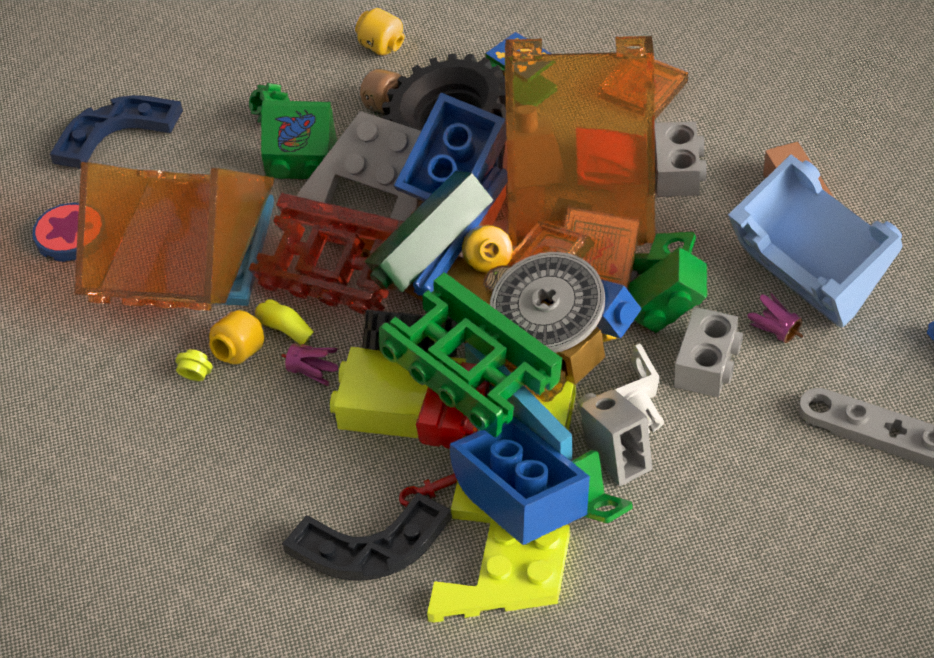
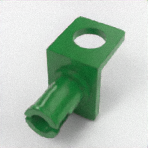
[631,232,696,275]
[571,450,633,523]

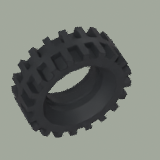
[382,54,516,131]

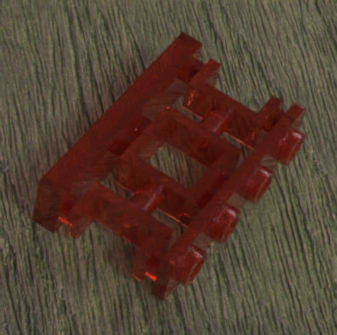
[248,193,404,315]

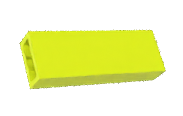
[330,347,576,438]

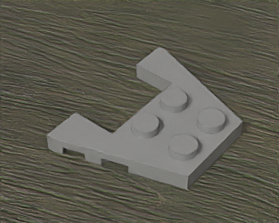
[296,111,421,225]

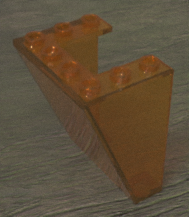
[505,36,655,248]

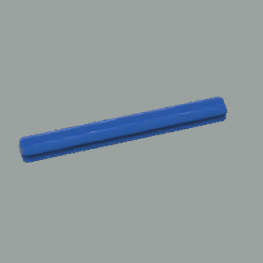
[413,166,509,296]

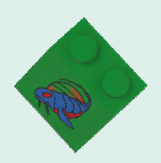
[261,100,337,179]

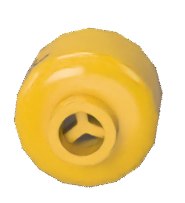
[355,8,405,56]
[462,225,513,274]
[209,310,264,365]

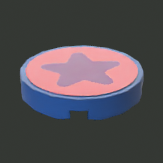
[33,202,103,262]

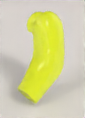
[255,299,314,345]

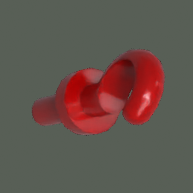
[399,473,457,507]

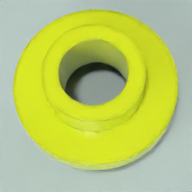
[175,349,213,381]

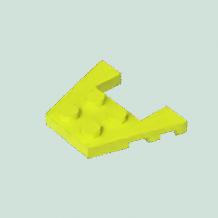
[427,481,570,623]

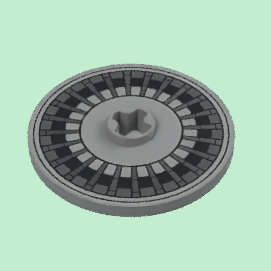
[490,252,605,353]

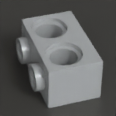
[654,122,707,197]
[674,307,743,397]

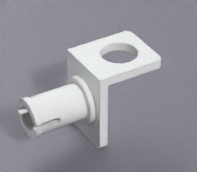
[615,343,664,433]

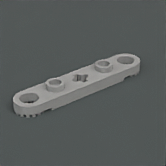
[799,388,934,468]

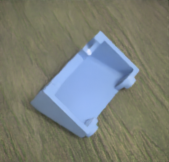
[728,155,902,328]

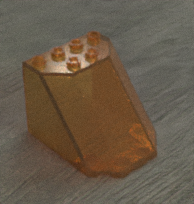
[74,162,274,311]

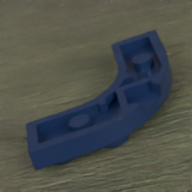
[50,95,183,169]

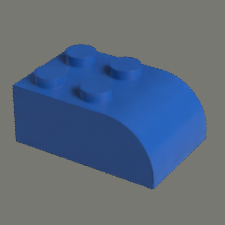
[394,93,509,202]
[450,416,590,545]

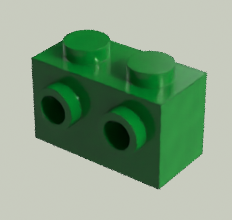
[629,247,707,333]

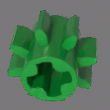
[249,82,290,123]

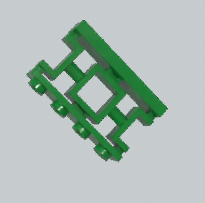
[379,272,562,438]

